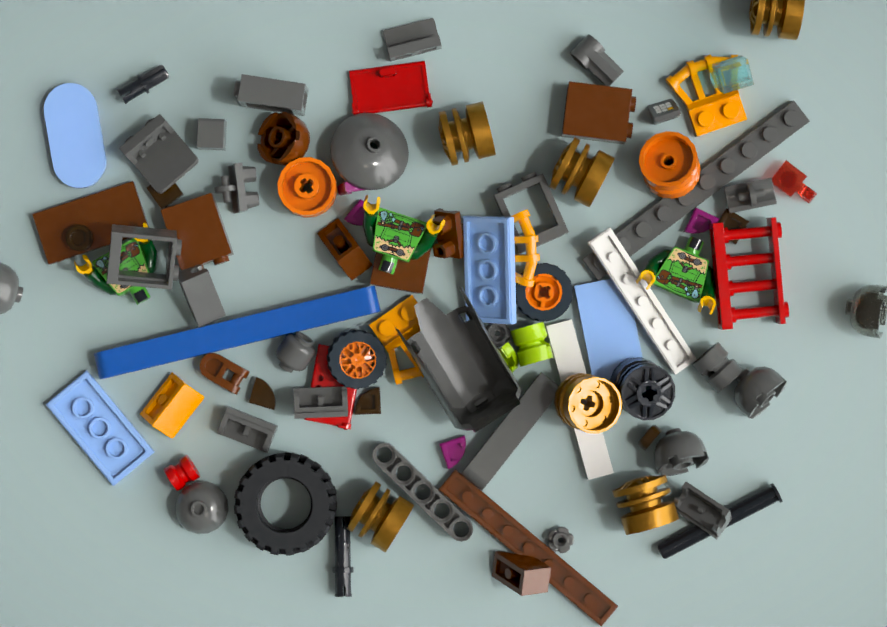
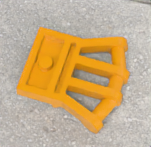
[665,54,747,137]
[511,209,540,287]
[369,295,424,385]

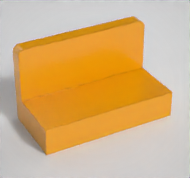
[140,372,204,438]

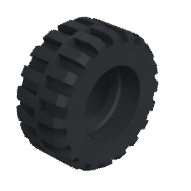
[234,452,337,556]

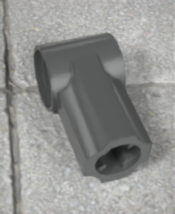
[570,34,624,86]

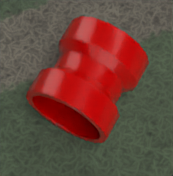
[164,455,201,491]

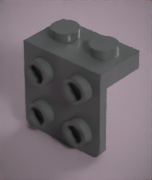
[119,114,199,194]

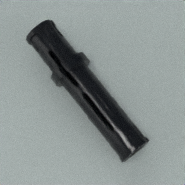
[333,516,354,597]

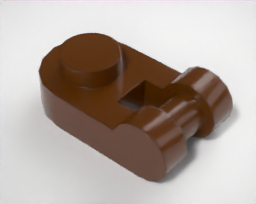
[200,353,250,395]

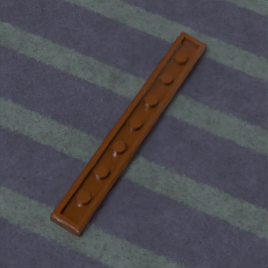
[438,469,618,627]

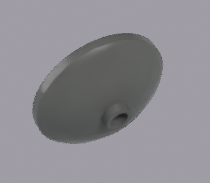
[330,113,409,190]

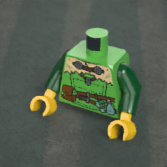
[363,195,445,274]
[74,223,157,305]
[636,236,716,315]

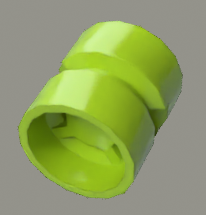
[510,322,553,367]

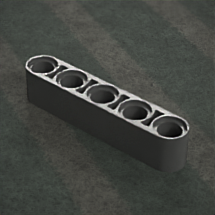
[461,372,559,491]
[372,442,473,542]

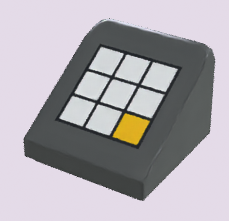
[648,99,681,125]

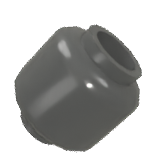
[276,332,315,373]

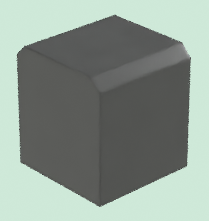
[197,118,227,151]

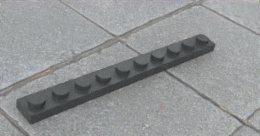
[582,101,810,280]

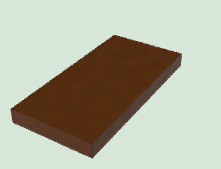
[32,181,149,265]

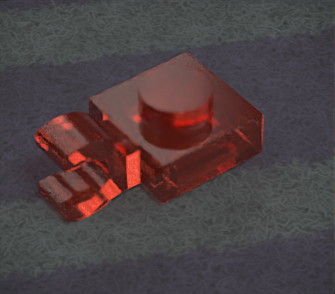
[772,160,817,203]

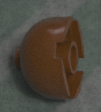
[257,111,310,166]

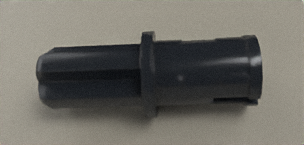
[117,65,169,104]

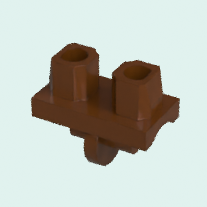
[433,208,464,259]

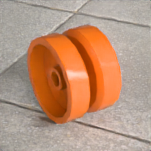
[639,131,701,199]
[277,157,338,218]

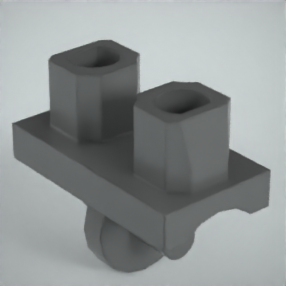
[214,163,260,214]
[724,178,777,214]

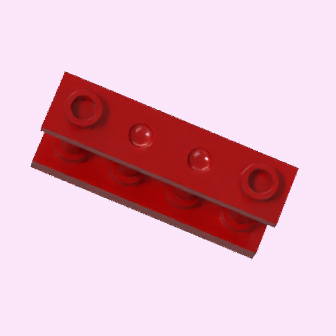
[709,217,789,330]

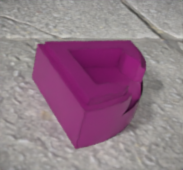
[337,182,365,196]
[344,199,365,226]
[683,207,719,234]
[440,435,466,469]

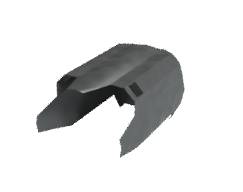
[395,287,521,433]

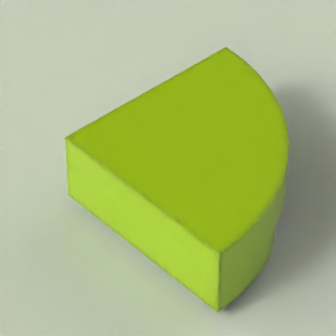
[499,342,519,373]

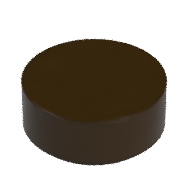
[65,224,93,251]
[638,425,662,450]

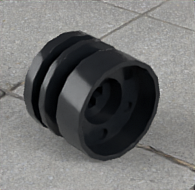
[610,357,675,420]

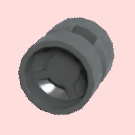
[693,342,743,393]

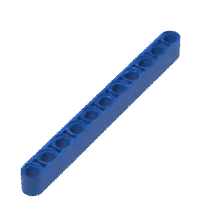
[94,286,381,379]

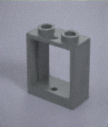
[234,74,308,116]
[494,172,569,254]
[107,224,182,290]

